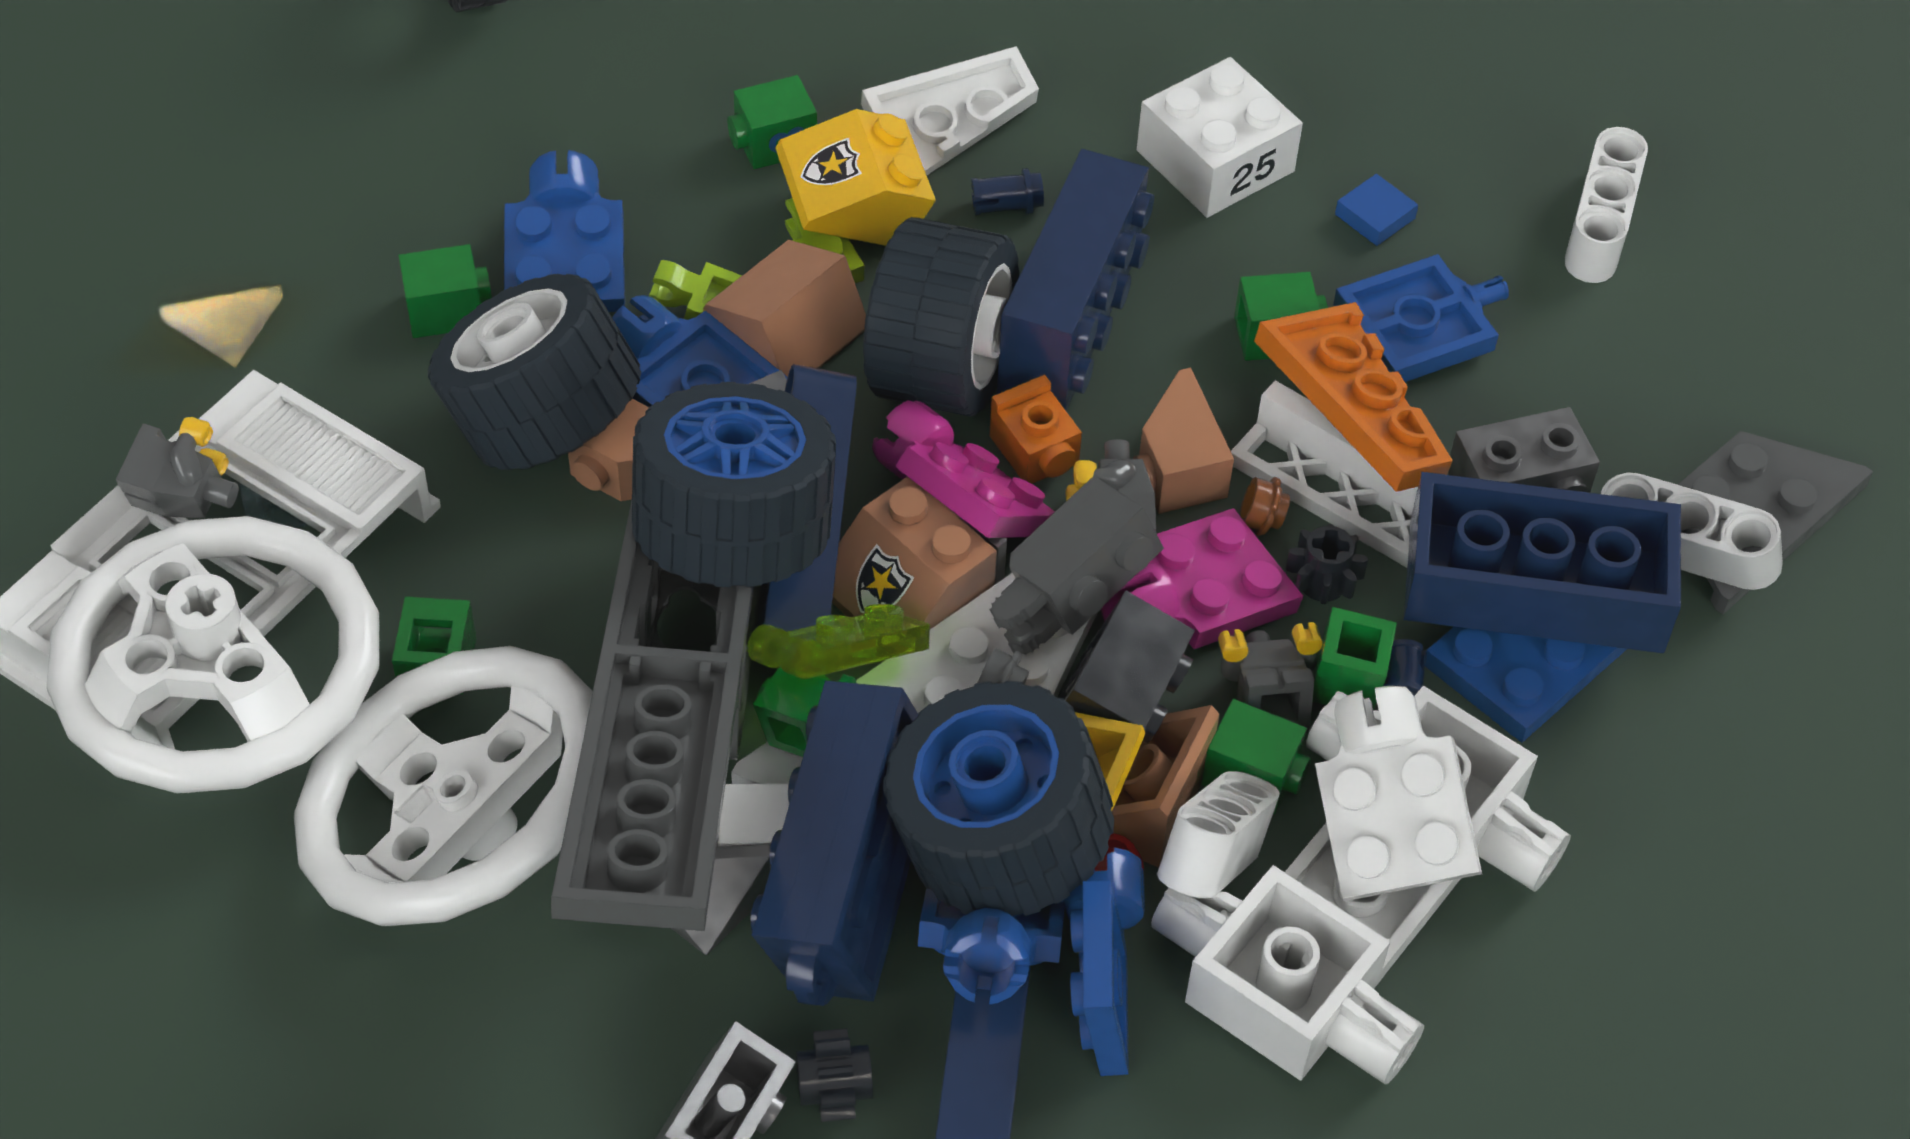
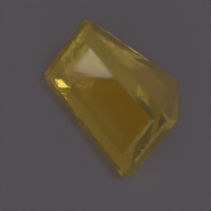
[159,283,283,368]

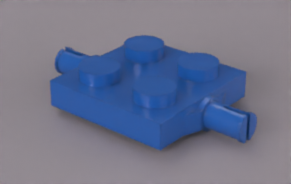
[1333,254,1509,382]

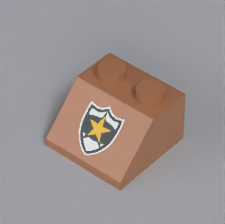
[832,476,997,657]

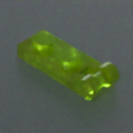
[748,604,930,679]

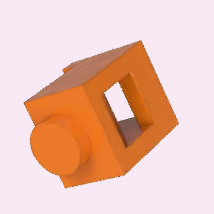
[989,375,1082,484]

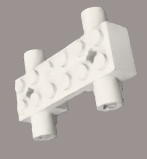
[1151,686,1571,1084]

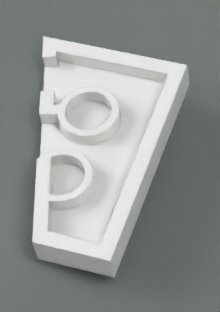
[861,46,1039,175]

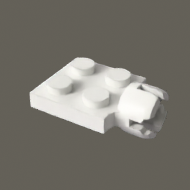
[1315,686,1482,901]

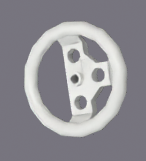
[47,516,379,794]
[294,646,593,926]

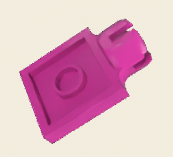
[872,400,1055,538]
[1101,508,1303,649]

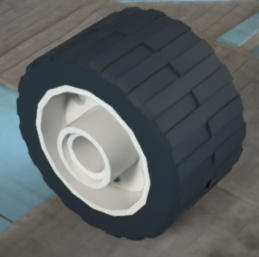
[863,217,1020,417]
[428,274,641,470]

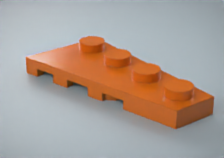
[1254,302,1453,492]

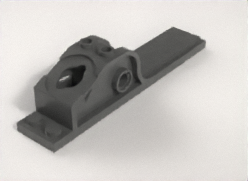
[551,500,759,931]

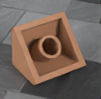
[703,240,866,377]
[1112,705,1220,867]

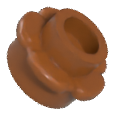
[1239,477,1290,536]

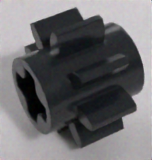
[1286,524,1368,604]
[796,1028,873,1122]

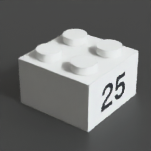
[1136,57,1303,218]

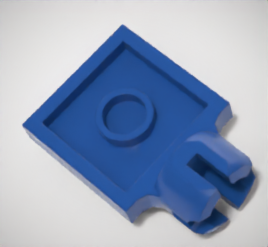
[504,150,625,312]
[612,295,787,407]
[1063,847,1145,1076]
[918,888,1065,1004]

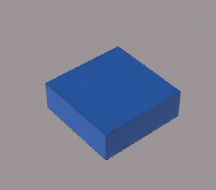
[1335,173,1418,246]

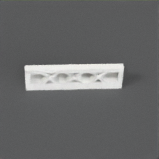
[1231,380,1418,568]

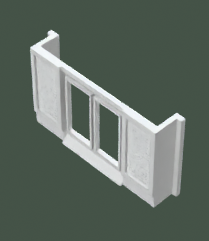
[0,370,441,749]

